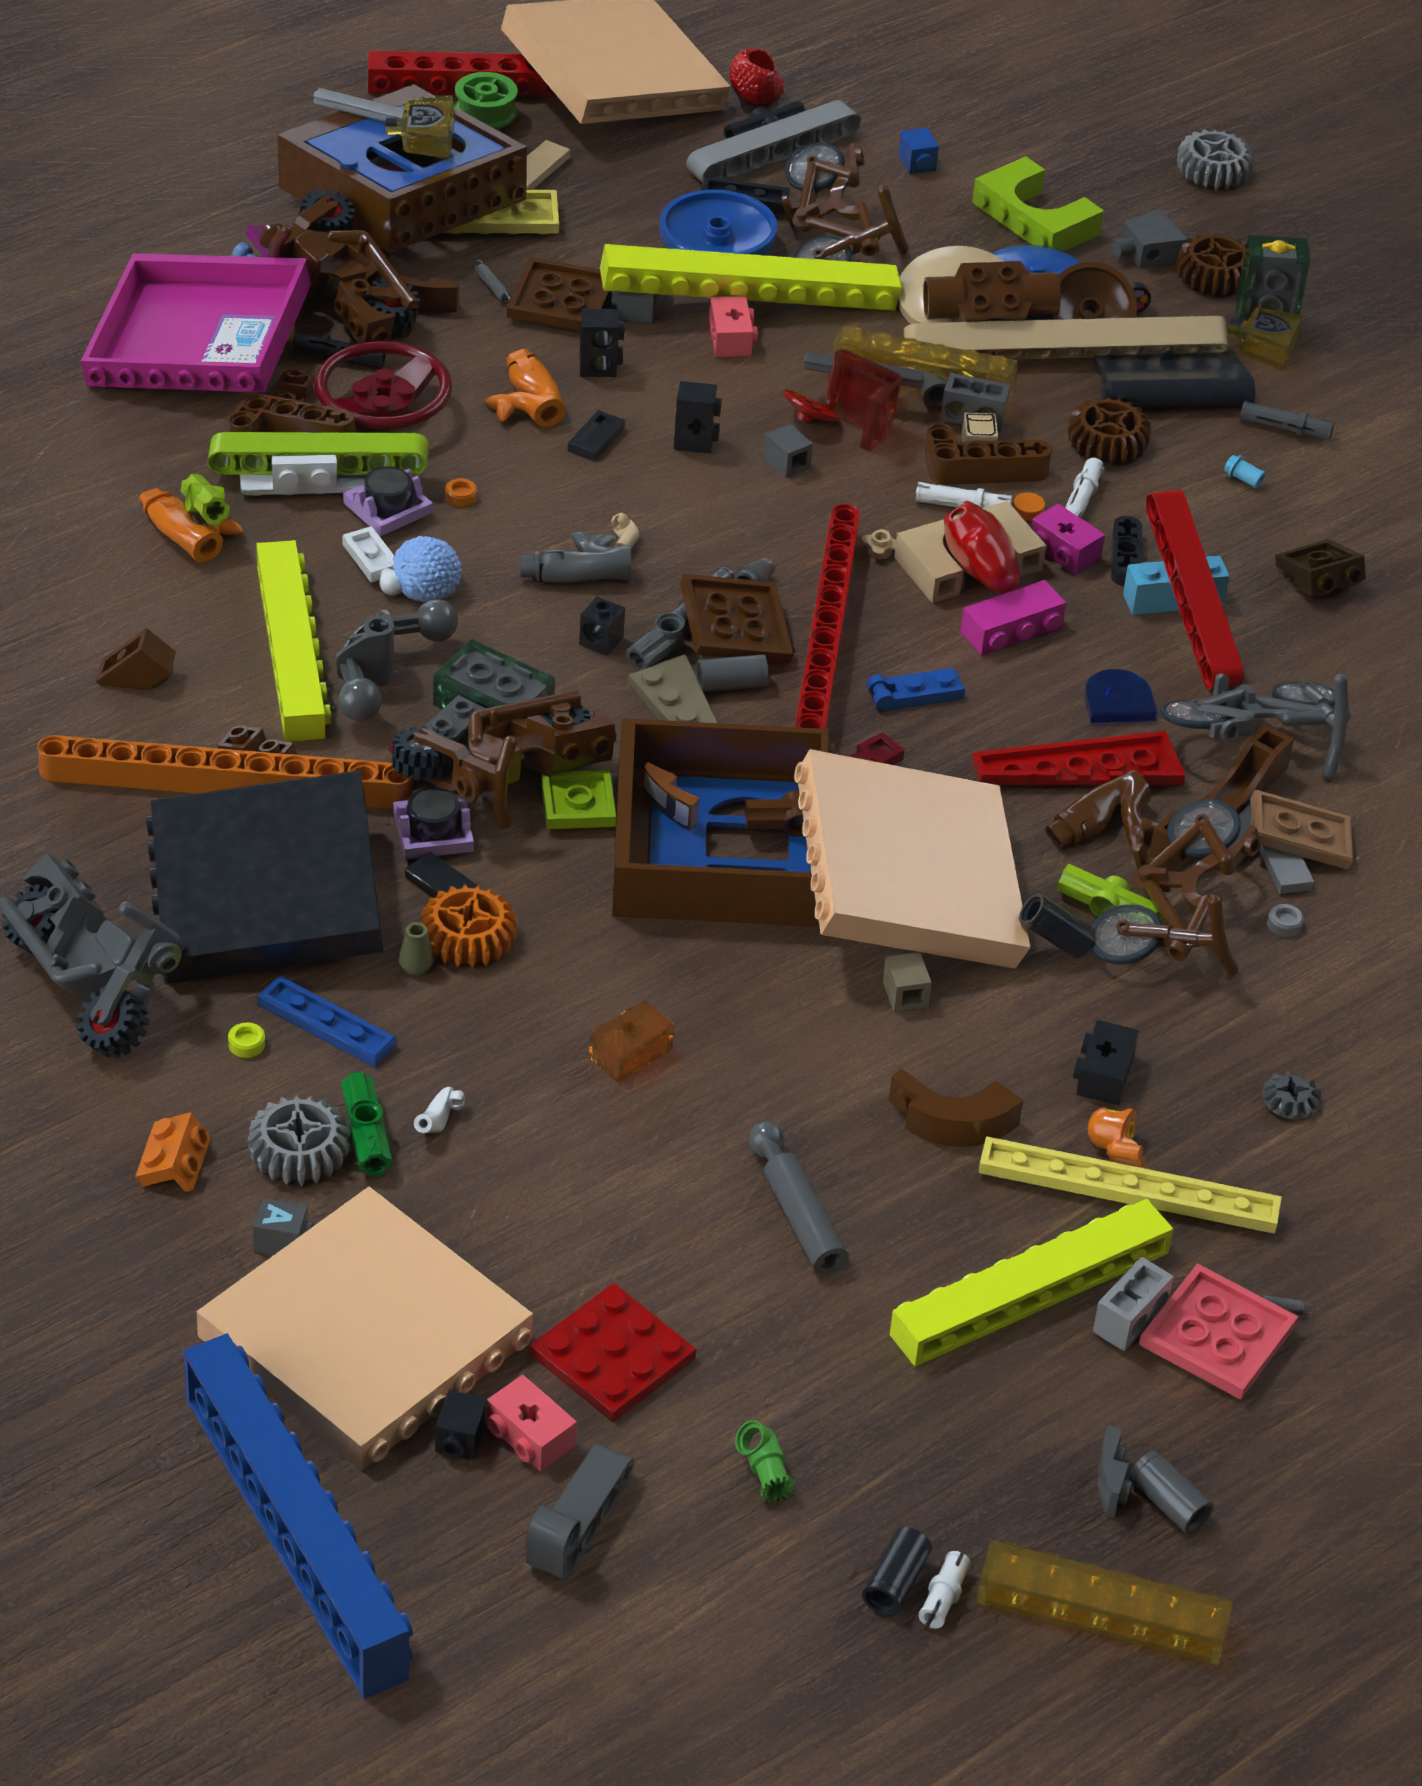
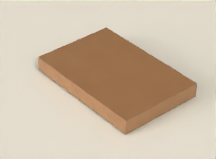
[1250,790,1353,870]

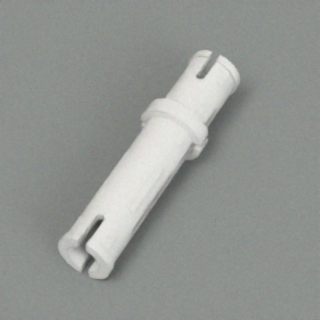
[1065,458,1104,518]
[915,482,1012,508]

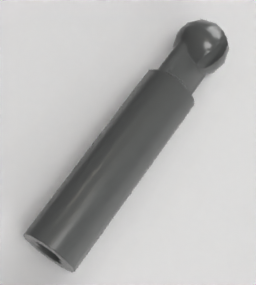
[748,1121,849,1275]

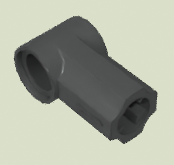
[626,612,685,671]

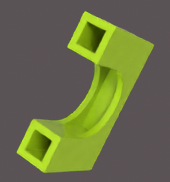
[972,156,1104,252]

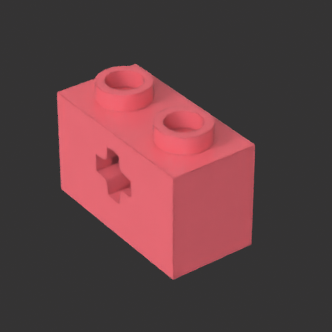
[709,296,758,357]
[486,1374,577,1472]

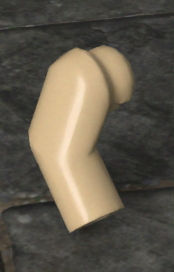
[611,513,639,549]

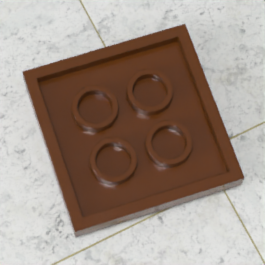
[507,257,612,332]
[680,574,793,663]

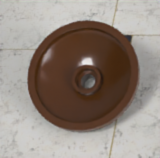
[1050,262,1137,320]

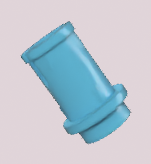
[1224,455,1266,489]

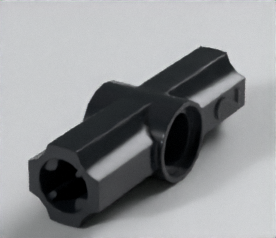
[723,100,805,139]

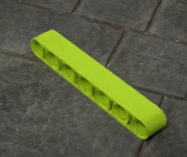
[208,432,429,475]

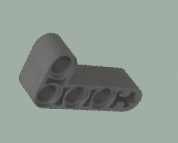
[526,1443,635,1580]

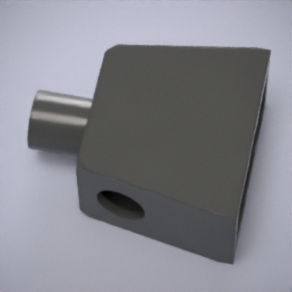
[1112,209,1188,268]

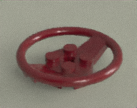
[315,341,452,431]

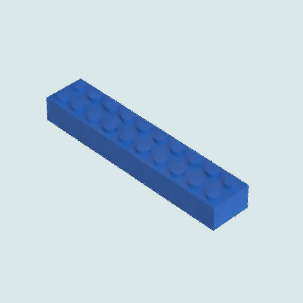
[183,1333,413,1700]

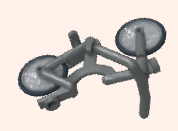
[1160,673,1351,780]

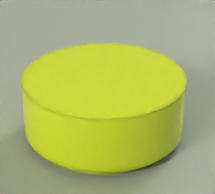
[228,1022,265,1058]

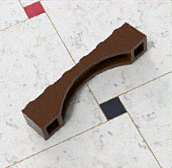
[1149,724,1294,872]

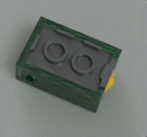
[1235,235,1311,333]
[433,639,555,720]

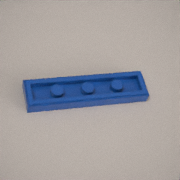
[257,975,397,1068]

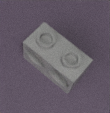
[1093,1257,1174,1352]

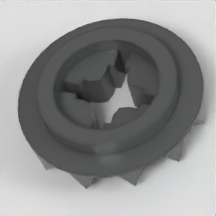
[1262,1070,1321,1119]

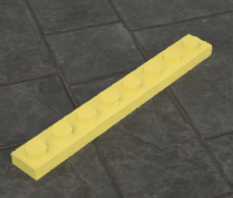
[978,1136,1282,1234]

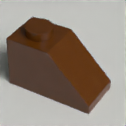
[96,628,176,690]

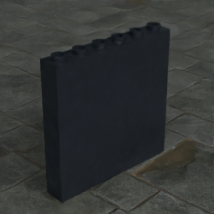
[146,770,384,983]

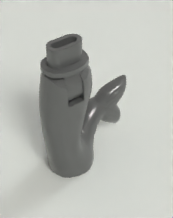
[519,532,631,583]

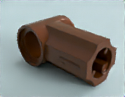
[745,790,804,837]

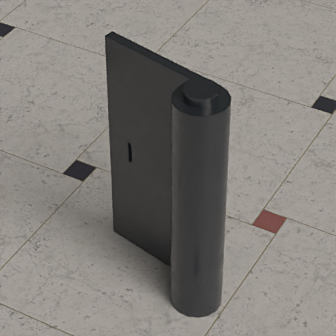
[1093,351,1255,409]

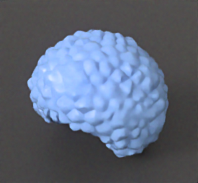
[393,536,462,602]

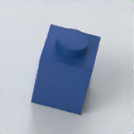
[898,128,939,174]

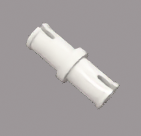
[918,1551,971,1629]

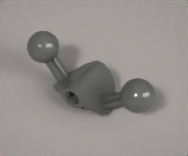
[336,599,458,721]

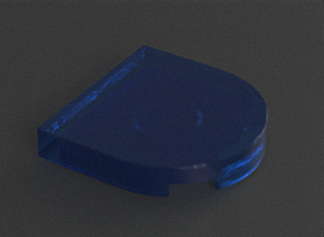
[1084,669,1157,723]

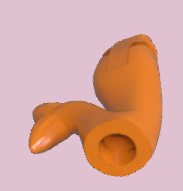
[484,349,566,428]
[139,488,243,563]

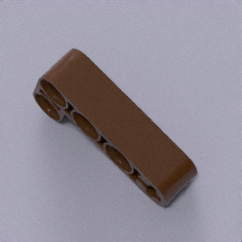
[228,394,357,433]
[924,423,1052,485]

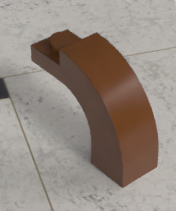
[888,1069,1023,1147]

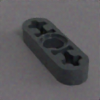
[1111,516,1142,586]

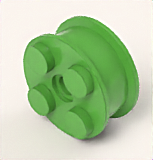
[455,72,518,131]

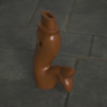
[1045,770,1160,852]

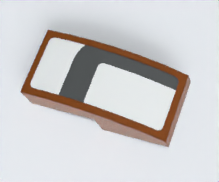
[643,762,699,830]

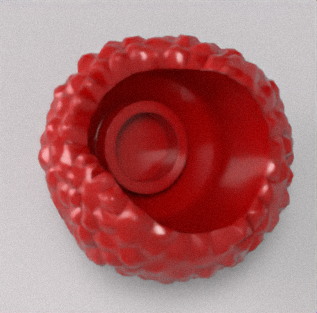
[729,48,784,105]

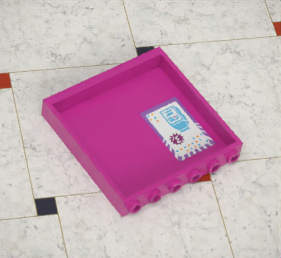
[81,253,311,393]

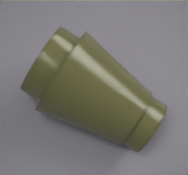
[398,922,434,976]

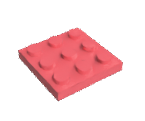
[1139,1263,1298,1400]

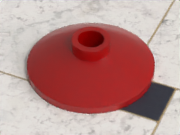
[783,389,839,424]

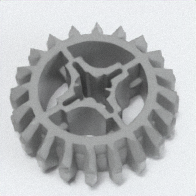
[1177,129,1254,190]
[248,1094,350,1186]

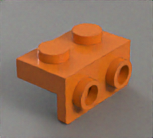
[135,1112,211,1192]

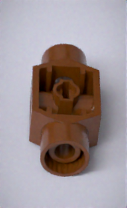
[923,261,1061,322]

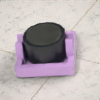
[343,466,433,536]
[393,787,474,859]

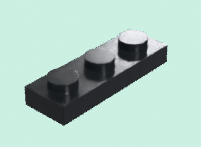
[701,176,790,214]

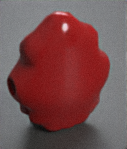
[944,501,1020,594]

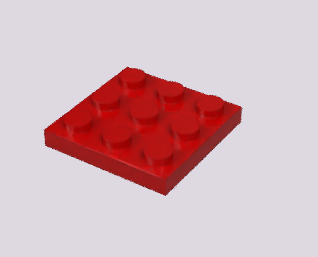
[529,1282,697,1423]

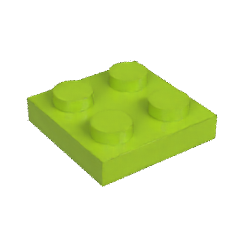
[541,770,616,829]

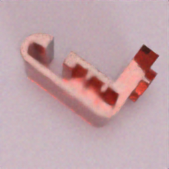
[825,349,902,452]

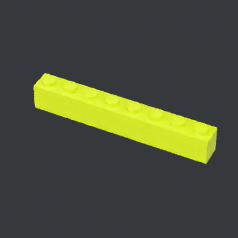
[256,540,331,742]
[890,1199,1173,1367]

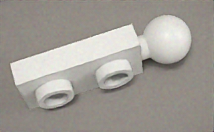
[343,526,402,596]

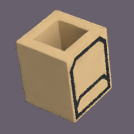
[961,413,998,442]

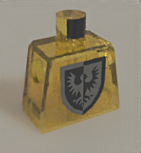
[385,96,455,158]
[1227,307,1303,370]

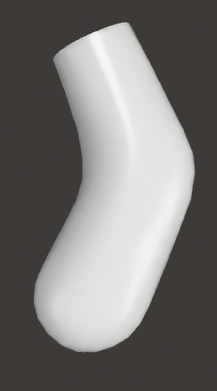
[414,1087,465,1133]

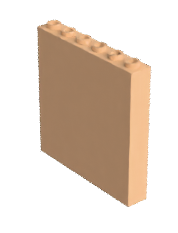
[501,0,731,124]
[794,749,1030,969]
[197,1186,533,1471]

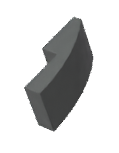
[1098,1425,1132,1518]

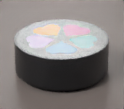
[1130,282,1151,313]

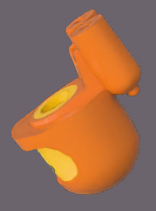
[1087,1107,1146,1168]

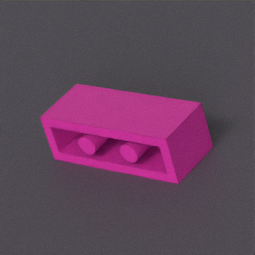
[960,580,1066,656]

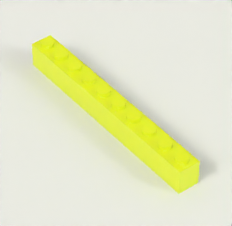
[600,244,902,311]

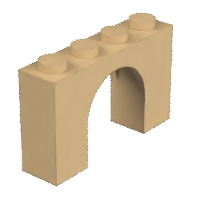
[894,501,1046,603]

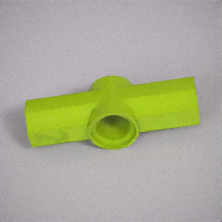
[180,474,230,525]
[1057,864,1162,925]

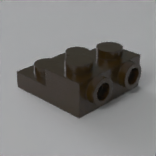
[1275,539,1366,597]

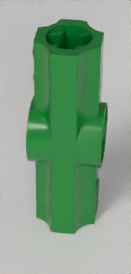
[341,1071,392,1177]

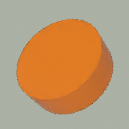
[445,478,477,507]
[1013,493,1045,521]

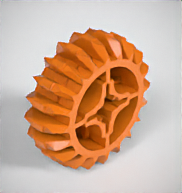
[421,884,517,968]

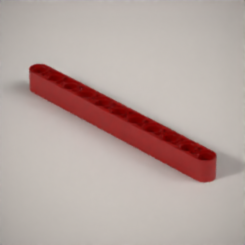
[795,504,860,729]

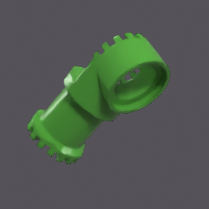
[735,1420,796,1503]

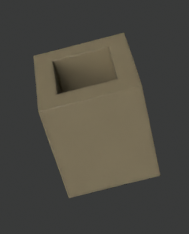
[883,952,932,1012]

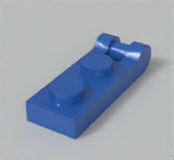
[866,668,965,711]

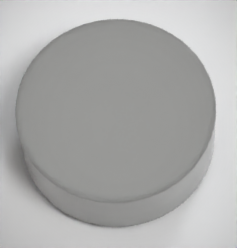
[1267,904,1304,937]

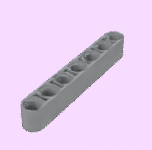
[686,100,861,183]

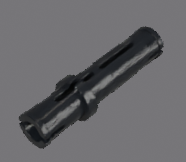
[292,331,386,369]

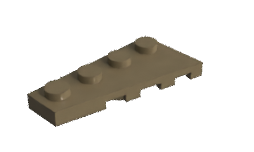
[628,654,717,723]

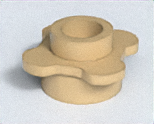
[862,529,896,559]

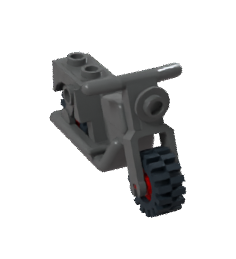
[0,853,186,1058]

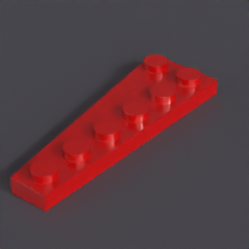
[971,731,1186,788]

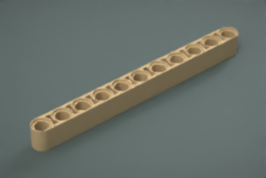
[904,316,1229,362]

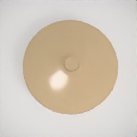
[898,246,1003,324]

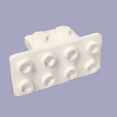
[240,455,366,496]

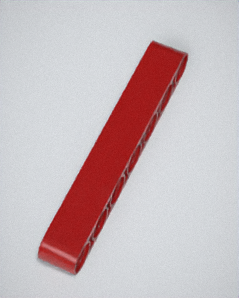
[1146,489,1244,690]

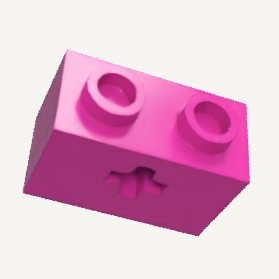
[1031,504,1105,575]

